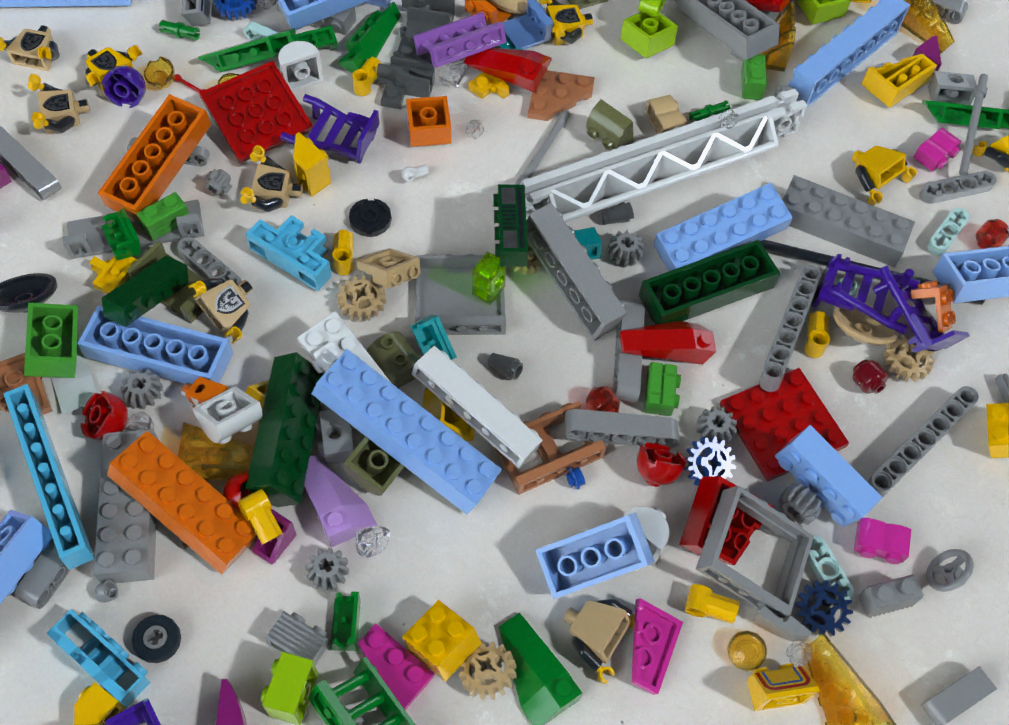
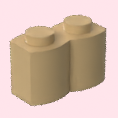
[646,95,687,134]

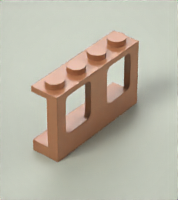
[494,401,606,495]

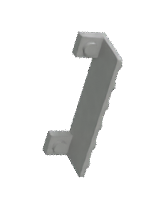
[63,200,204,259]

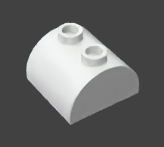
[278,41,324,92]
[192,386,262,444]
[622,506,669,567]

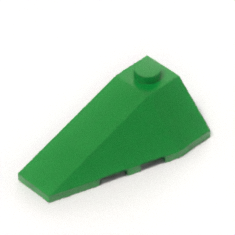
[498,613,582,725]

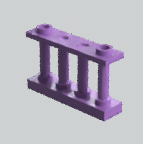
[413,12,507,68]

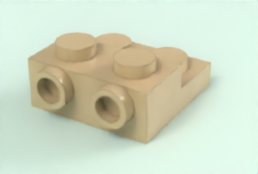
[357,248,421,288]

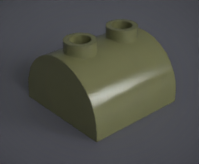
[586,99,634,151]
[366,332,420,388]
[343,436,405,496]

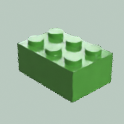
[24,302,78,378]

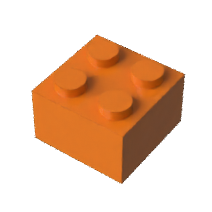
[406,96,451,147]

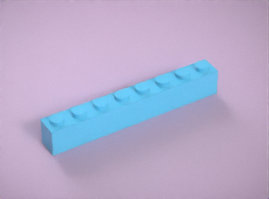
[3,384,95,570]

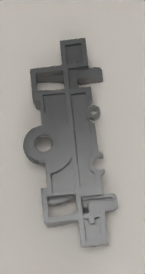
[377,0,455,109]

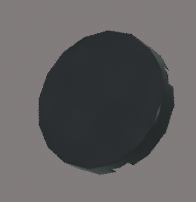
[349,199,392,237]

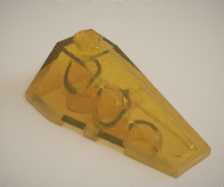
[901,0,955,54]
[760,3,796,72]
[804,633,896,725]

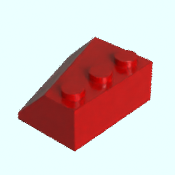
[679,476,774,566]

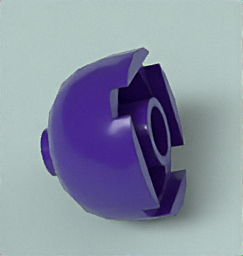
[102,65,146,108]

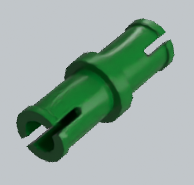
[159,20,200,40]
[689,100,731,123]

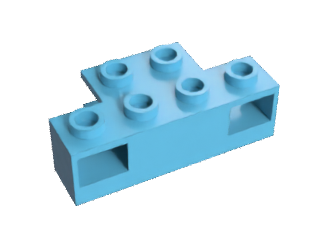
[246,215,332,291]
[47,609,150,708]

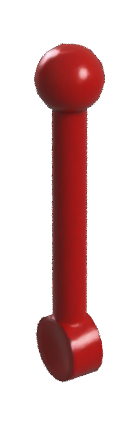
[174,74,205,93]

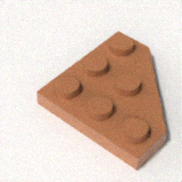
[528,70,595,121]
[0,353,53,415]

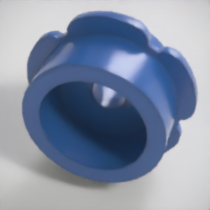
[566,467,586,489]

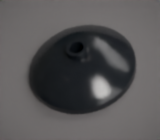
[0,273,58,313]

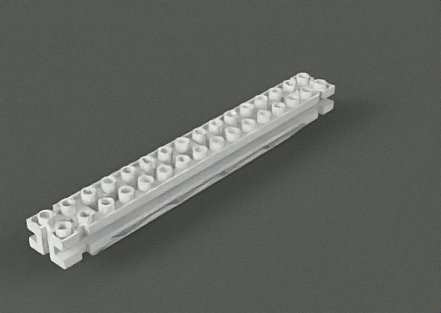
[497,88,808,222]

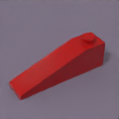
[463,48,552,93]
[619,321,716,365]

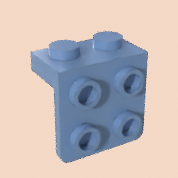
[503,0,553,50]

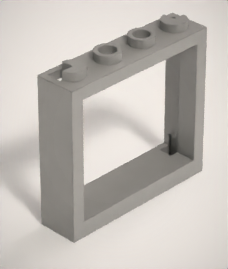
[696,486,814,618]

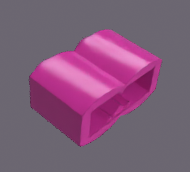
[913,127,962,172]
[854,517,911,564]

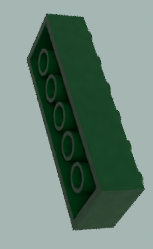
[639,239,780,325]
[245,352,323,507]

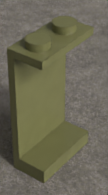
[127,241,213,323]

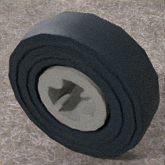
[132,614,181,663]

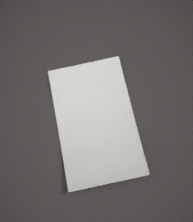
[51,337,97,415]

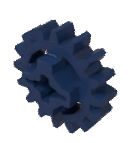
[795,580,853,637]

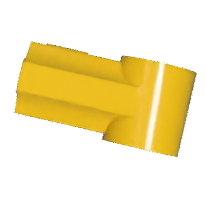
[352,57,382,96]
[332,230,354,276]
[804,311,830,358]
[238,489,283,545]
[685,584,739,624]

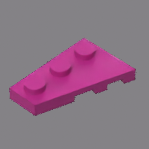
[631,598,683,695]
[358,623,435,710]

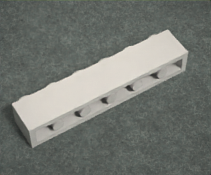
[412,346,543,468]

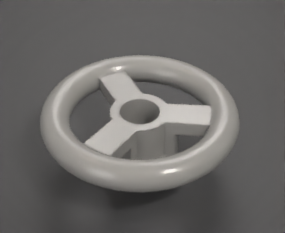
[926,549,974,592]

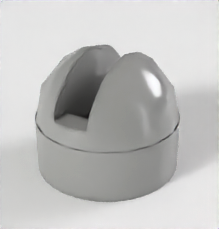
[95,580,118,603]

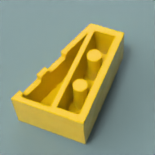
[861,54,937,108]

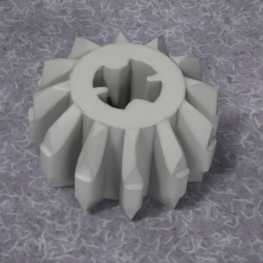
[608,230,645,268]
[120,369,163,409]
[696,406,737,444]
[778,483,823,525]
[305,546,349,592]

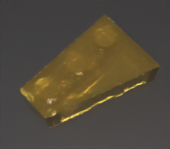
[178,422,254,480]

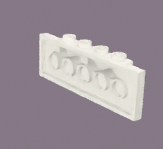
[297,311,390,382]

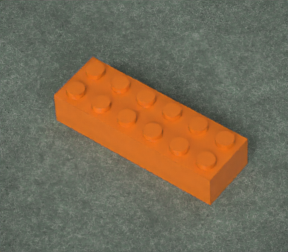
[98,94,211,222]
[107,431,258,575]

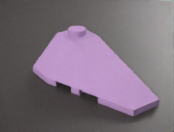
[304,454,378,547]

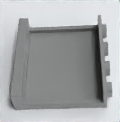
[415,254,506,335]

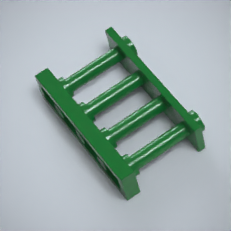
[308,657,416,725]

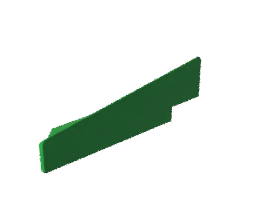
[338,2,401,73]
[198,28,296,72]
[922,100,1009,129]

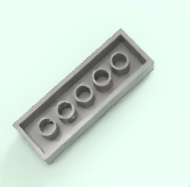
[677,0,780,60]
[782,175,915,268]
[527,202,627,341]
[93,429,159,583]

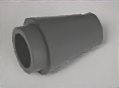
[601,202,634,225]
[488,353,523,380]

